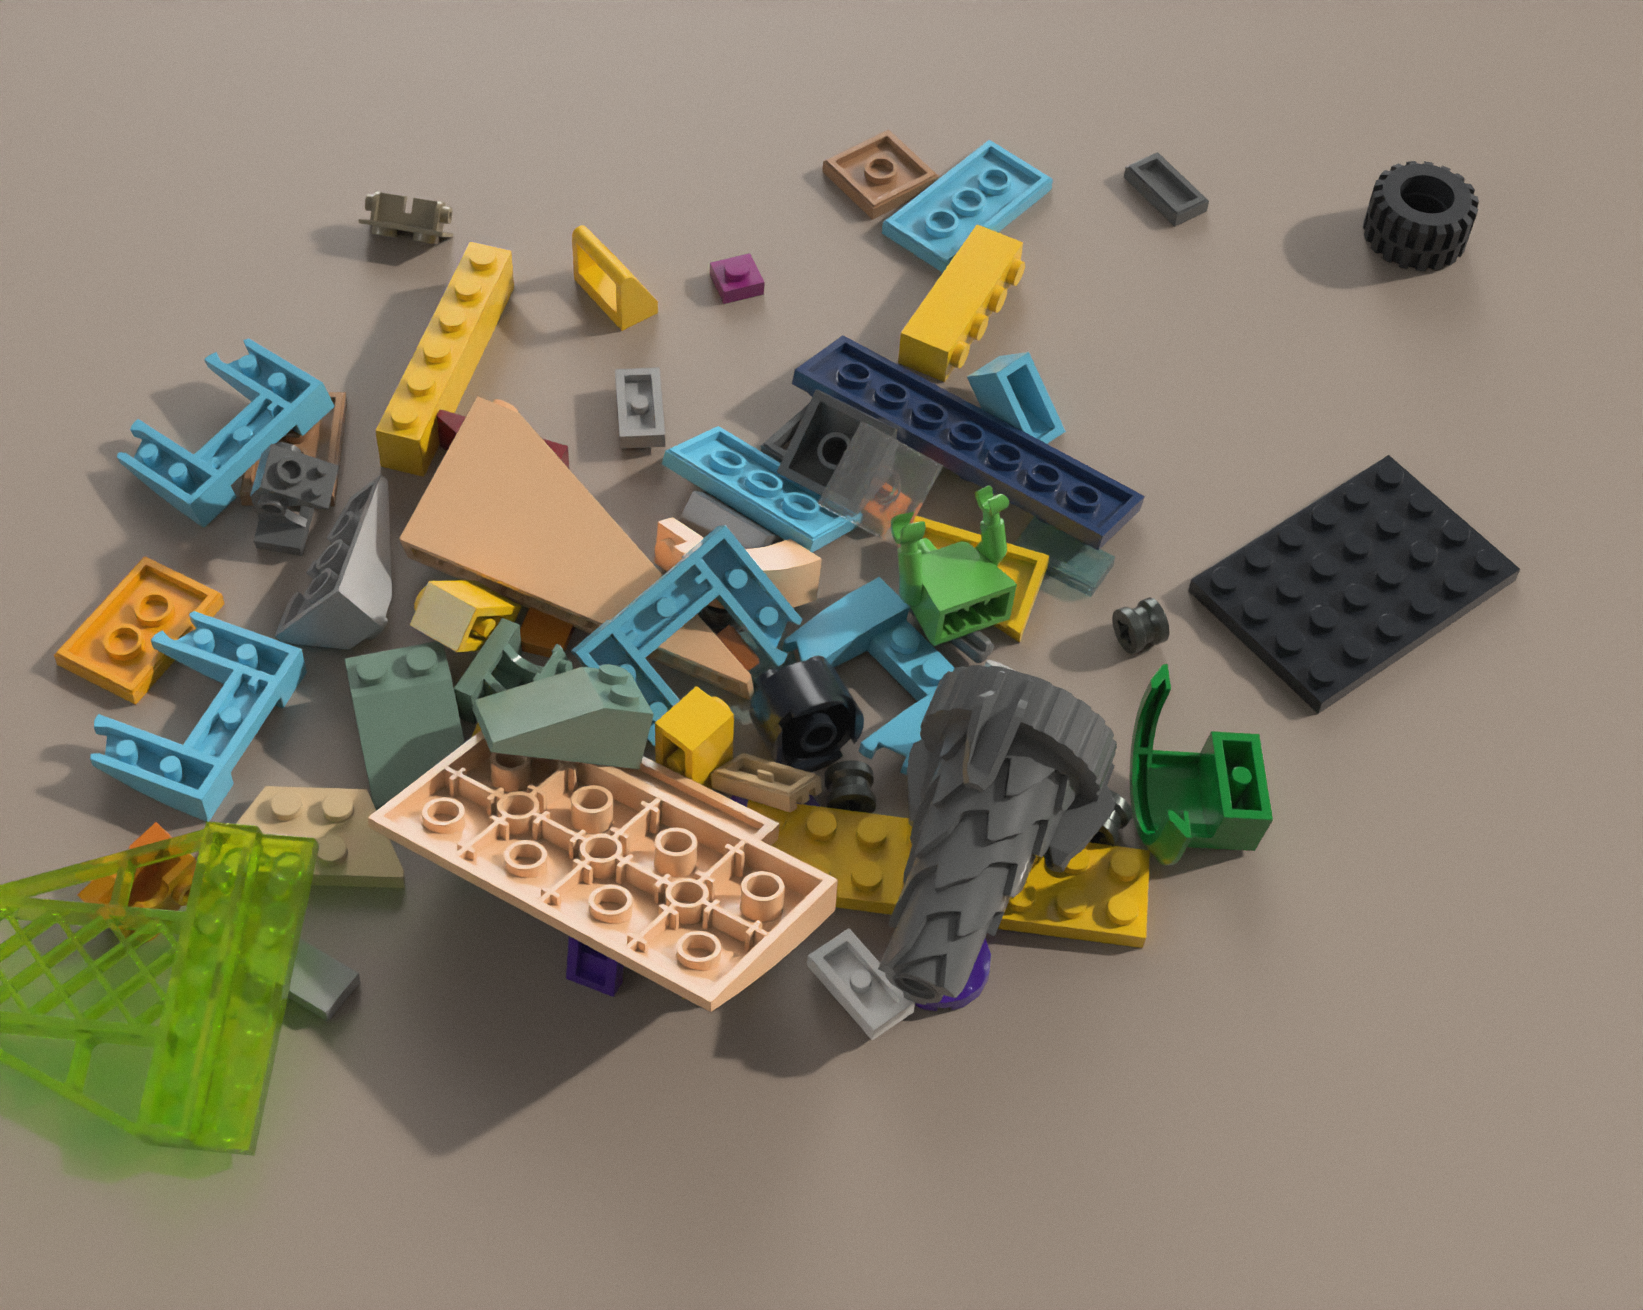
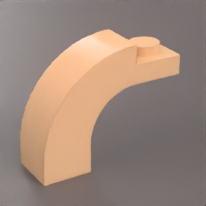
[654,517,822,609]

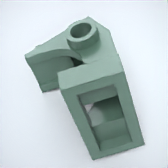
[454,618,574,724]

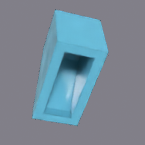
[967,352,1066,444]

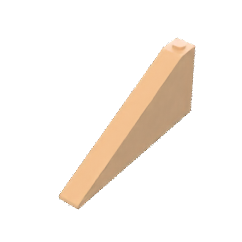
[399,396,754,700]

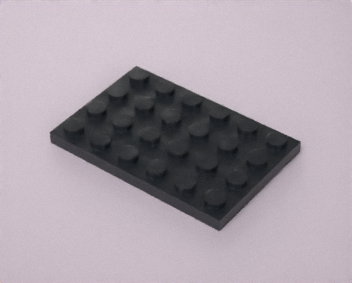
[1188,455,1520,714]

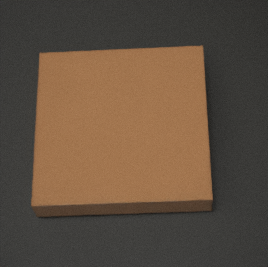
[823,129,939,220]

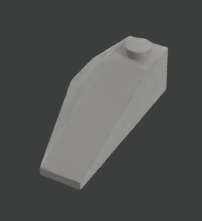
[275,475,392,650]

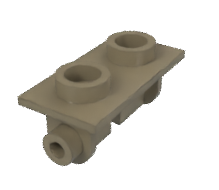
[359,191,453,244]

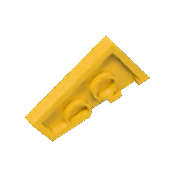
[913,516,1049,643]

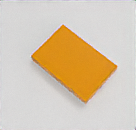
[54,556,225,705]

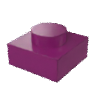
[710,253,765,304]

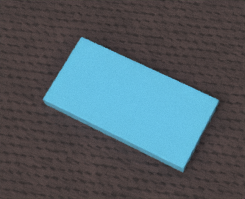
[882,140,1053,273]
[662,426,862,553]

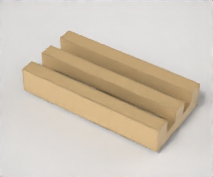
[711,753,822,812]

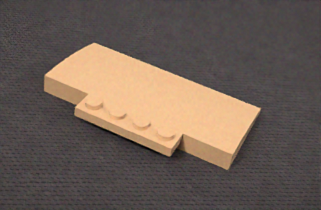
[368,730,838,1012]

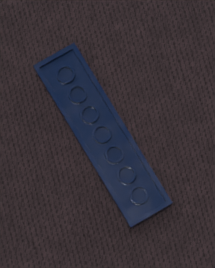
[792,335,1145,550]

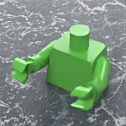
[891,485,1017,646]

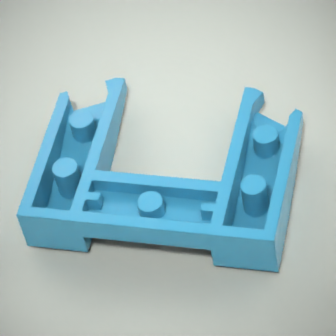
[117,338,335,528]
[570,525,802,746]
[782,577,954,775]
[90,611,307,823]

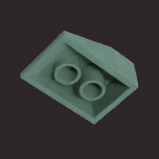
[344,641,465,810]
[473,664,654,769]

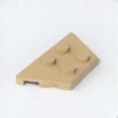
[203,786,406,888]

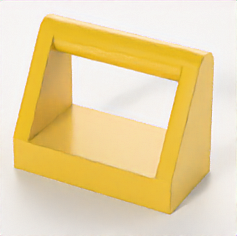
[572,225,658,331]

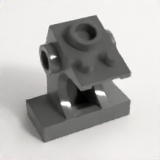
[250,442,339,556]

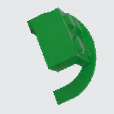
[1129,664,1273,865]

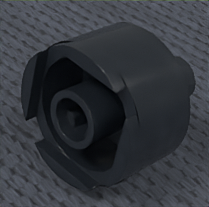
[749,655,864,772]

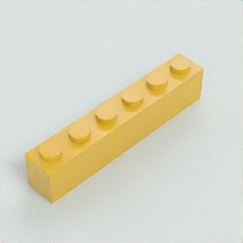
[375,242,514,477]

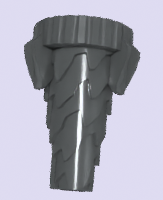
[878,665,1117,1005]

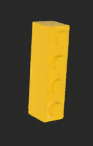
[898,224,1025,382]

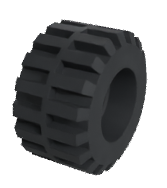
[1363,161,1479,271]

